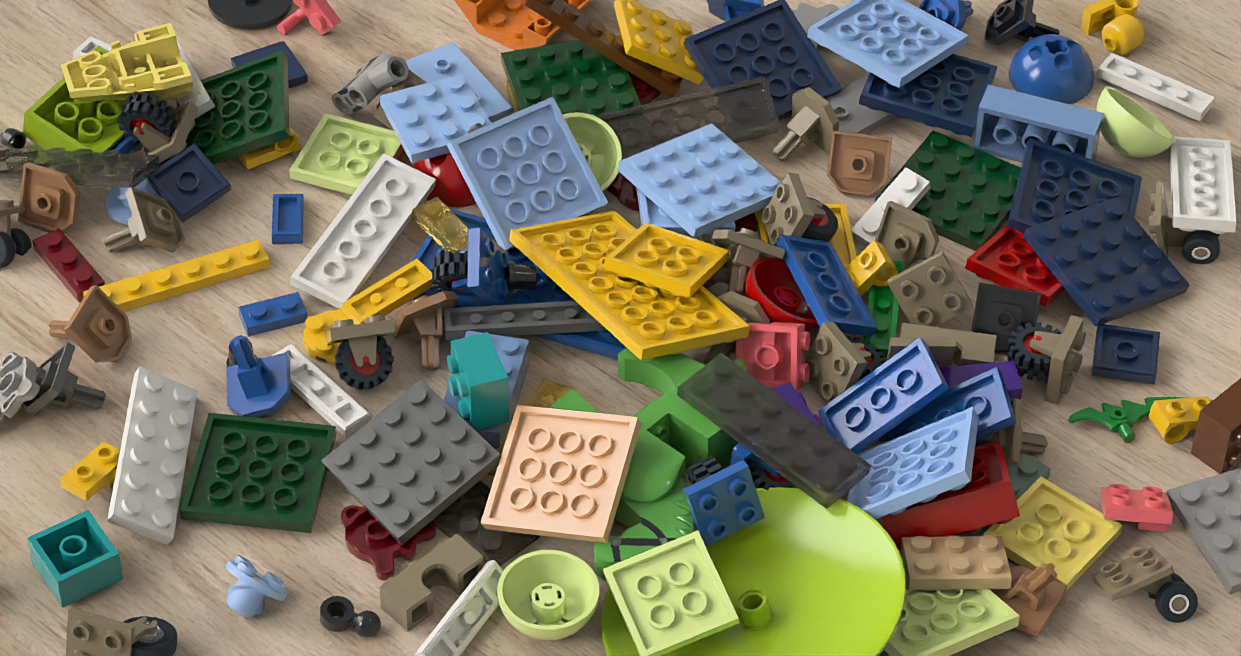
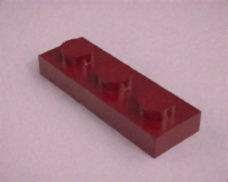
[32,228,105,302]

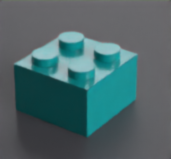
[447,332,509,430]
[27,510,123,608]

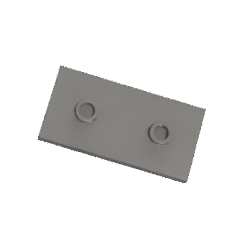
[826,73,897,134]

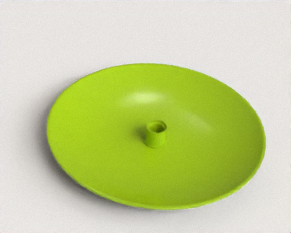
[601,487,906,656]

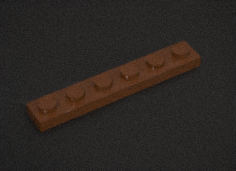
[525,0,682,99]

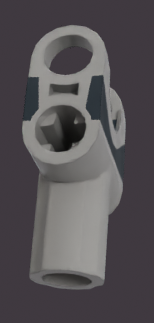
[332,54,408,115]

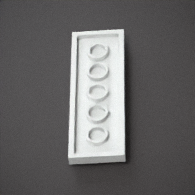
[1169,136,1237,234]
[290,154,436,309]
[107,366,198,545]

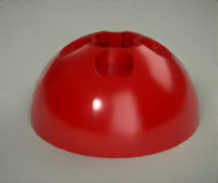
[413,153,477,207]
[745,257,820,333]

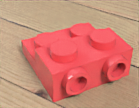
[736,322,811,391]

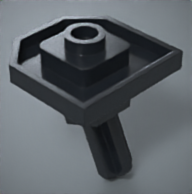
[984,0,1060,46]
[971,282,1042,351]

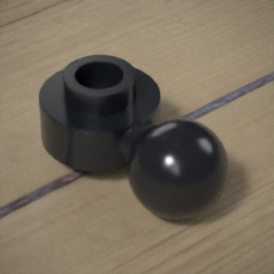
[320,596,381,638]

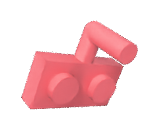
[277,0,341,35]

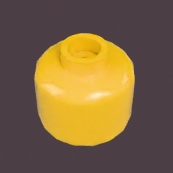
[1102,14,1144,56]

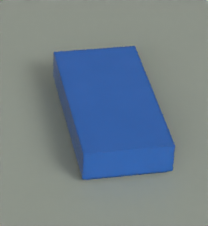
[272,194,304,244]

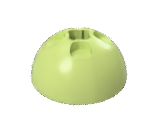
[1096,86,1176,158]
[563,112,622,192]
[497,550,599,641]

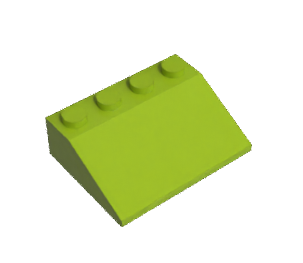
[23,46,162,163]

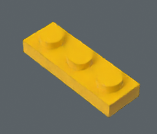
[342,259,433,324]

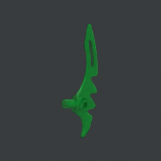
[1068,397,1213,443]

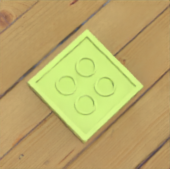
[289,113,404,195]
[603,530,739,656]

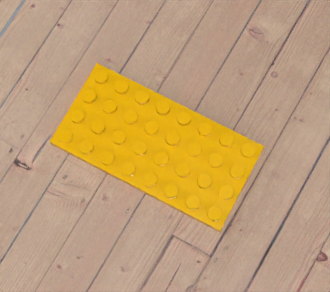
[509,211,750,360]

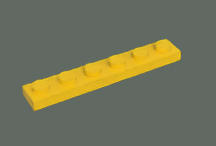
[83,239,270,312]

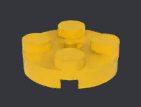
[303,308,355,365]

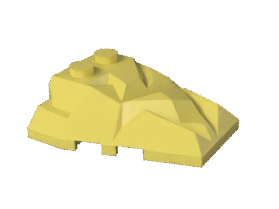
[61,23,193,101]

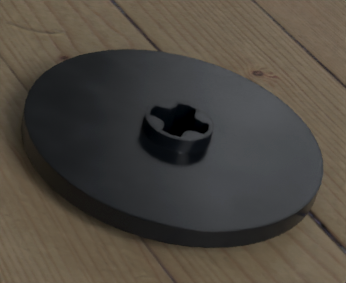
[208,0,293,29]

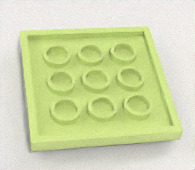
[884,556,1020,656]

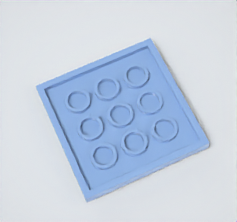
[807,0,969,88]
[447,97,608,251]
[618,123,781,238]
[847,407,979,520]

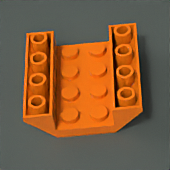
[454,0,593,50]

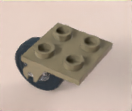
[66,607,177,656]

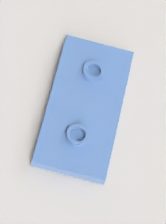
[406,42,512,123]

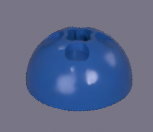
[1009,34,1094,104]

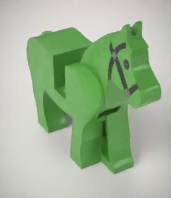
[550,347,760,580]

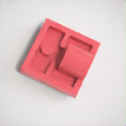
[1100,484,1173,533]

